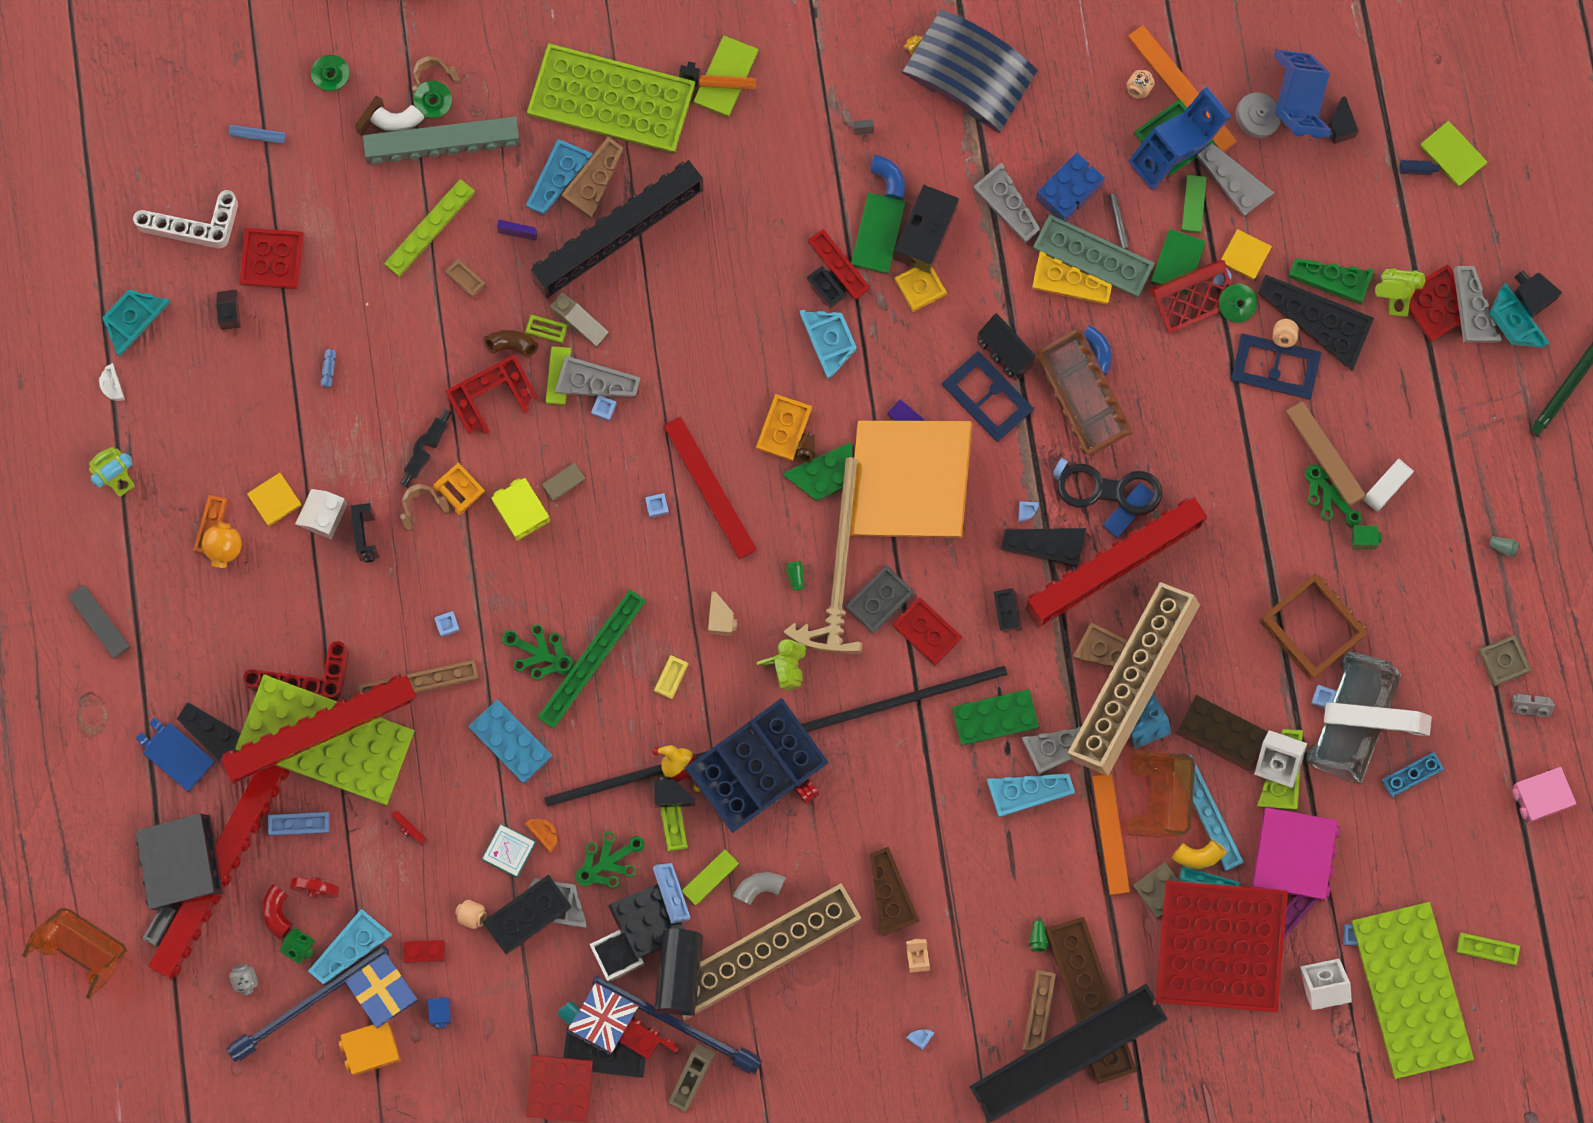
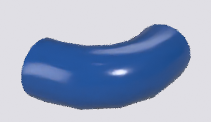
[871,155,905,200]
[1084,325,1112,376]

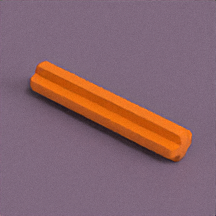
[699,75,756,89]

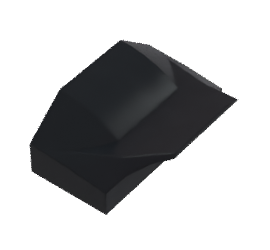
[807,266,846,309]

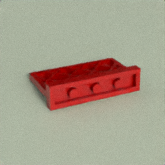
[1149,260,1239,333]

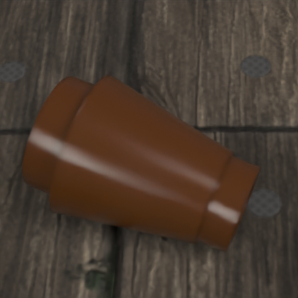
[796,432,815,462]

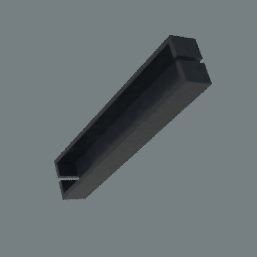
[969,983,1168,1123]

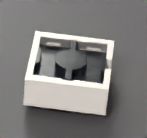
[590,930,644,982]

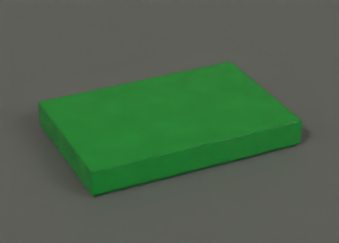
[1151,229,1206,295]

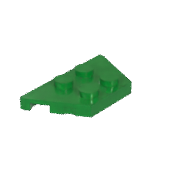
[783,442,853,502]

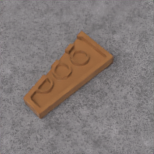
[561,137,624,219]
[1073,622,1128,668]

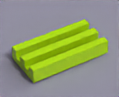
[525,315,568,345]

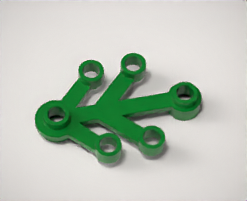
[1304,465,1362,528]
[502,624,574,681]
[575,831,645,889]

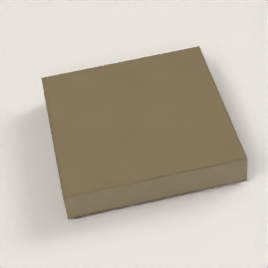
[1478,635,1532,687]

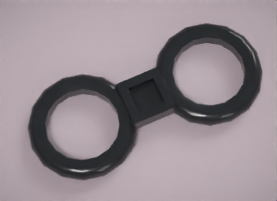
[1057,464,1163,515]

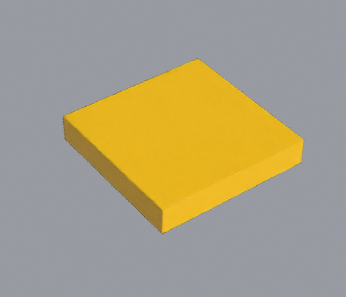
[1221,229,1272,281]
[894,267,947,312]
[247,473,302,527]

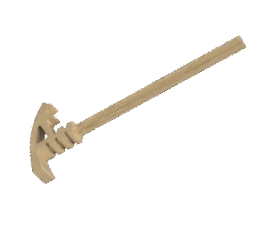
[784,457,862,654]

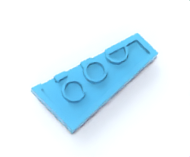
[986,774,1075,818]
[308,909,393,985]

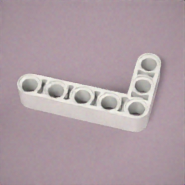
[133,190,238,249]
[1324,702,1432,736]

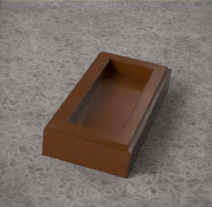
[355,96,384,136]

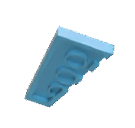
[526,139,593,215]

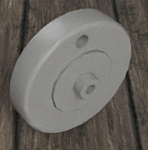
[1235,92,1281,139]

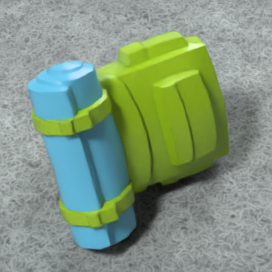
[89,447,135,497]

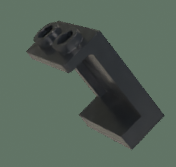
[350,503,379,563]

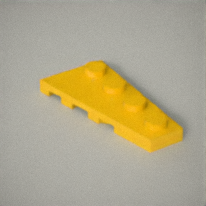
[1032,251,1112,305]

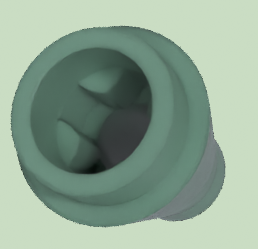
[1489,536,1520,558]

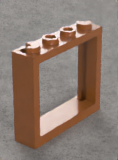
[1259,573,1367,681]

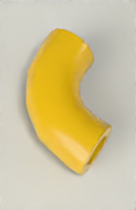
[1171,839,1227,869]

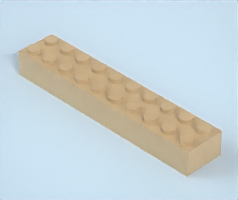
[1068,582,1200,776]
[681,883,861,1021]

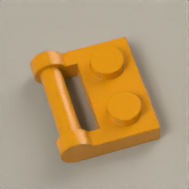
[433,462,485,515]

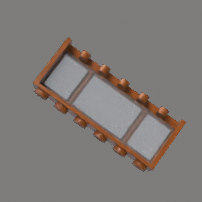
[1036,329,1134,456]

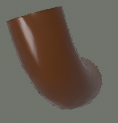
[484,330,539,358]

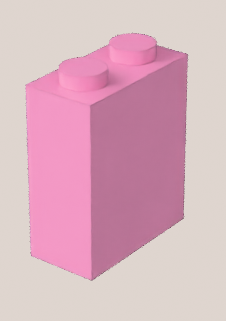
[1512,767,1576,823]

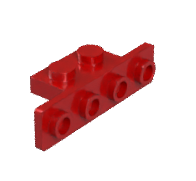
[618,1017,679,1060]

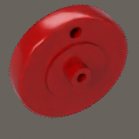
[290,877,339,899]

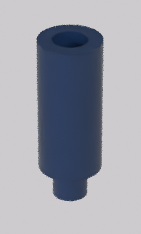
[1399,160,1439,175]

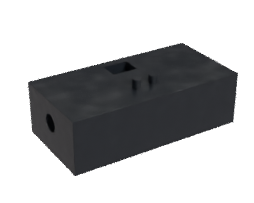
[894,184,959,273]

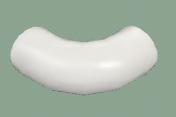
[370,105,425,132]

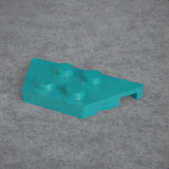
[1489,283,1550,348]
[102,289,171,357]

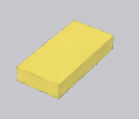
[654,655,689,700]

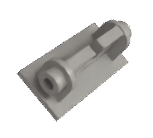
[1511,693,1555,717]

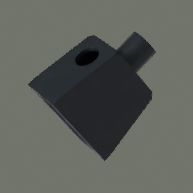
[1514,270,1562,318]

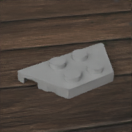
[528,878,587,929]

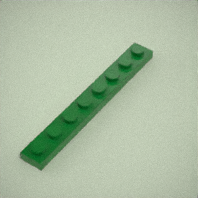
[537,590,646,729]

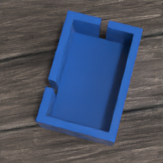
[1036,152,1105,222]

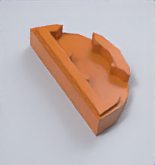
[524,818,558,854]

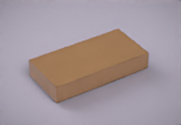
[445,258,486,298]

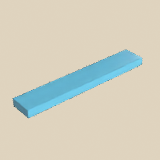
[1172,754,1244,871]

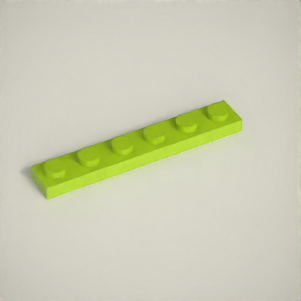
[384,179,475,278]

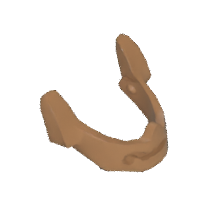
[412,56,460,93]
[400,484,450,531]

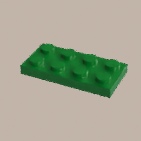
[952,689,1039,746]

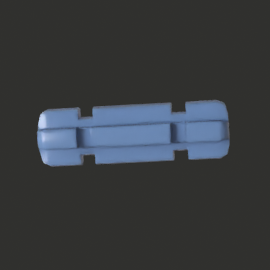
[321,349,336,388]

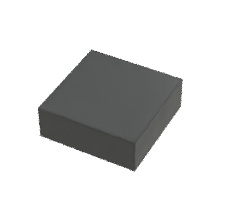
[854,120,874,135]

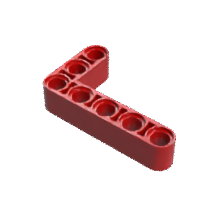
[243,641,348,701]

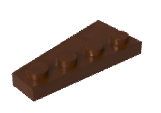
[870,847,919,937]

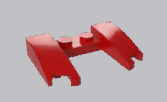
[445,355,538,434]

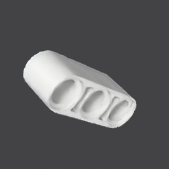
[1362,459,1414,512]

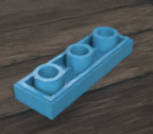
[1381,752,1444,798]

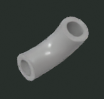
[732,872,786,905]

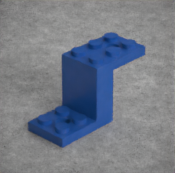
[1274,49,1331,139]
[1128,87,1231,190]

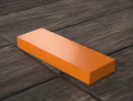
[193,495,228,554]

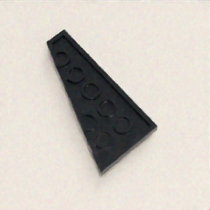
[1258,274,1374,371]

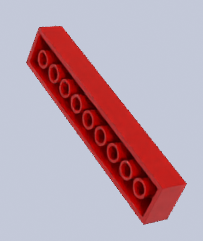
[1026,497,1207,628]
[220,674,417,785]

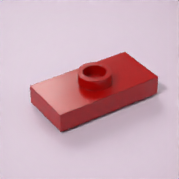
[391,810,426,846]

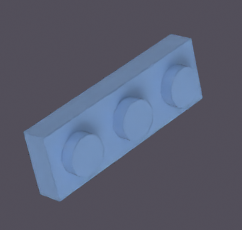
[268,812,330,836]

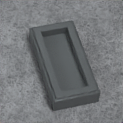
[143,906,178,947]

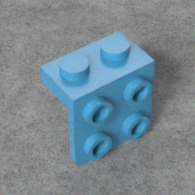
[1130,694,1171,749]

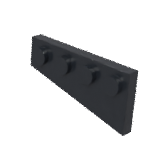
[177,702,241,762]

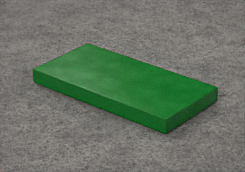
[851,193,906,274]

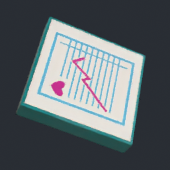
[482,824,536,878]

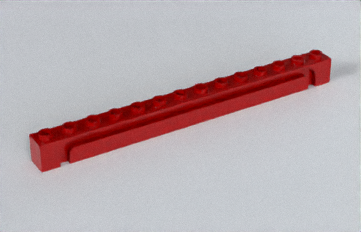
[148,765,290,980]

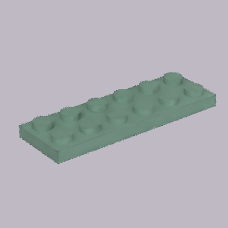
[1033,214,1155,298]

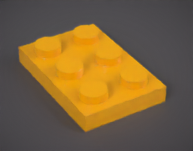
[756,394,812,462]

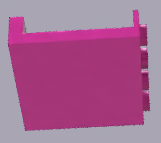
[1251,808,1340,902]

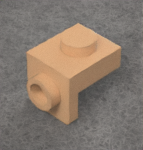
[906,939,930,973]

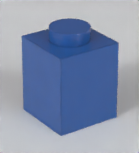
[428,998,451,1029]

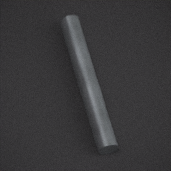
[1109,194,1129,250]

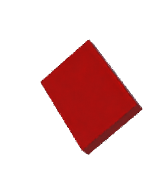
[892,597,963,666]

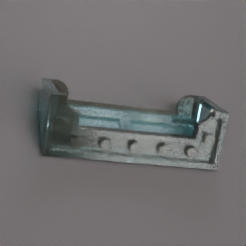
[1306,651,1402,785]

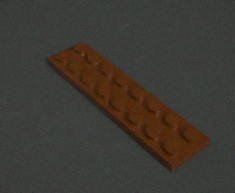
[1045,917,1137,1085]

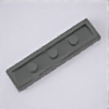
[68,585,131,659]

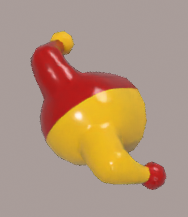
[652,745,701,792]

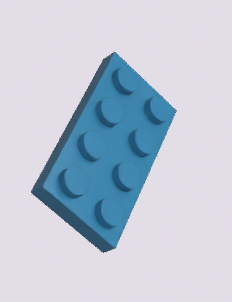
[468,699,553,784]

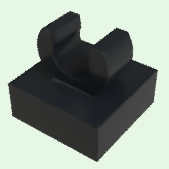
[679,61,700,87]

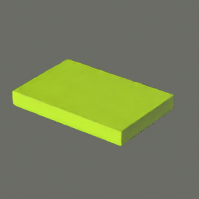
[1419,121,1488,188]

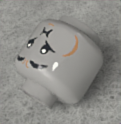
[229,964,258,995]

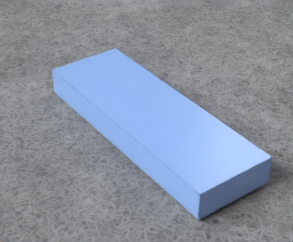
[653,863,691,924]

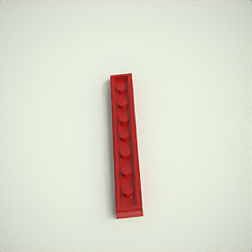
[663,416,757,560]

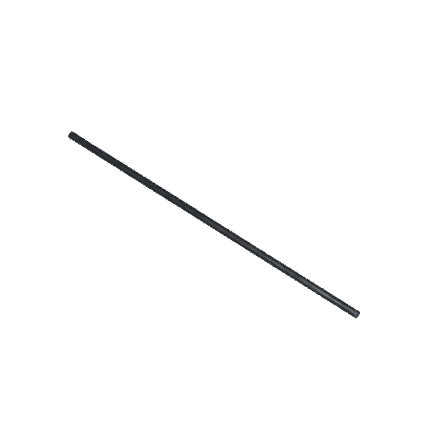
[544,666,1007,807]

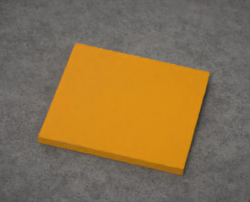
[850,421,973,538]

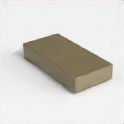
[542,463,586,502]

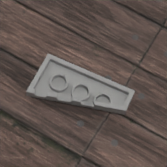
[1453,266,1502,343]
[555,356,641,398]

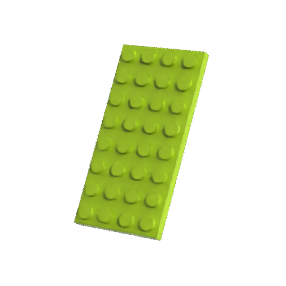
[527,43,696,154]
[235,675,415,806]
[1351,902,1474,1079]

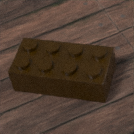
[1176,695,1268,771]

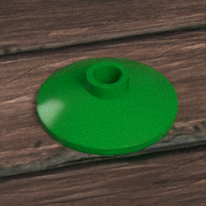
[311,55,350,91]
[414,80,452,118]
[1219,284,1257,323]

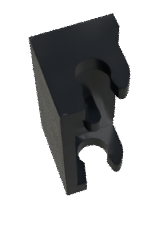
[993,588,1022,633]

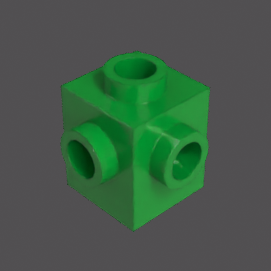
[279,928,316,965]

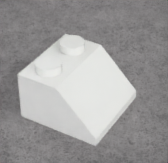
[295,489,348,540]
[1254,730,1307,787]
[1300,959,1352,1010]

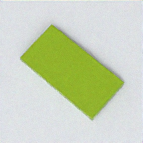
[693,35,759,118]

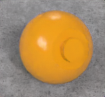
[202,522,242,568]

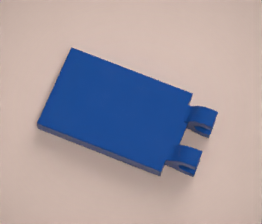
[135,718,215,792]

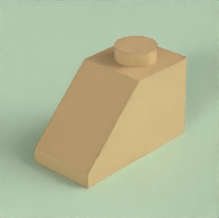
[708,592,737,636]

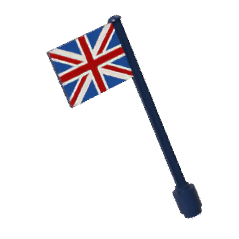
[568,975,762,1075]

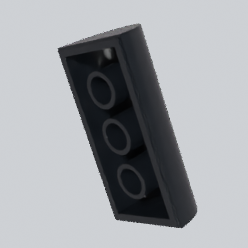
[654,929,703,1016]

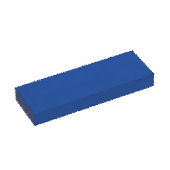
[1102,482,1155,539]

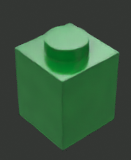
[1351,525,1382,550]

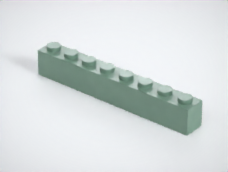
[363,117,520,165]

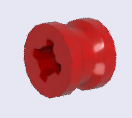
[795,779,819,804]

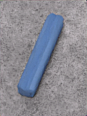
[229,125,286,144]

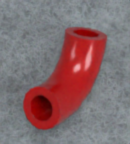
[262,884,293,940]

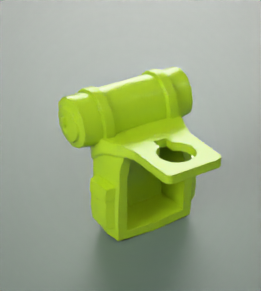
[1375,268,1425,317]
[756,639,807,691]

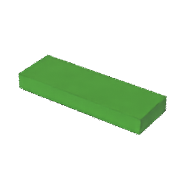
[1181,175,1207,234]

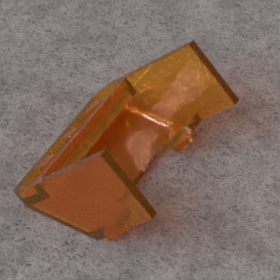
[22,908,127,999]

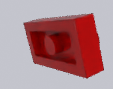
[403,940,445,963]

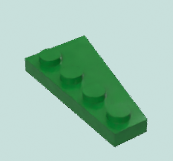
[1288,258,1374,305]

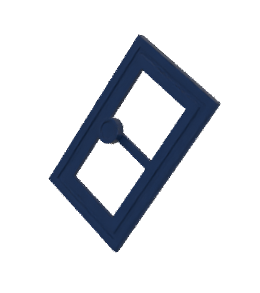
[1231,333,1321,400]
[941,351,1034,442]

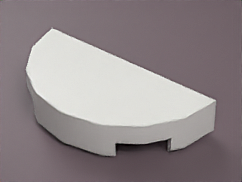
[99,363,125,401]

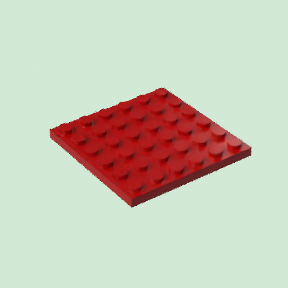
[1156,880,1288,1012]

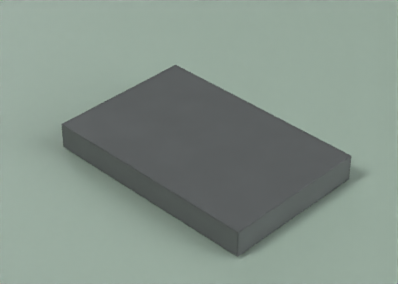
[845,565,915,634]

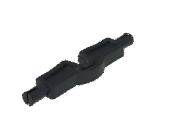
[400,409,452,488]

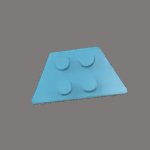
[799,310,857,380]

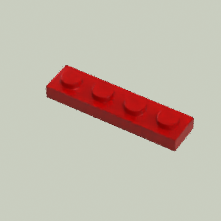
[808,229,870,301]

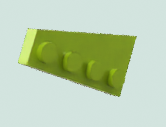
[1257,729,1303,811]

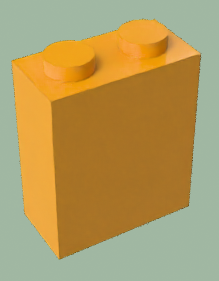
[338,1021,401,1076]

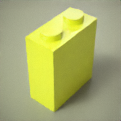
[491,478,551,541]

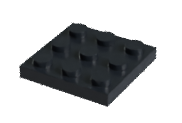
[608,884,684,960]

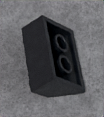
[977,313,1036,381]

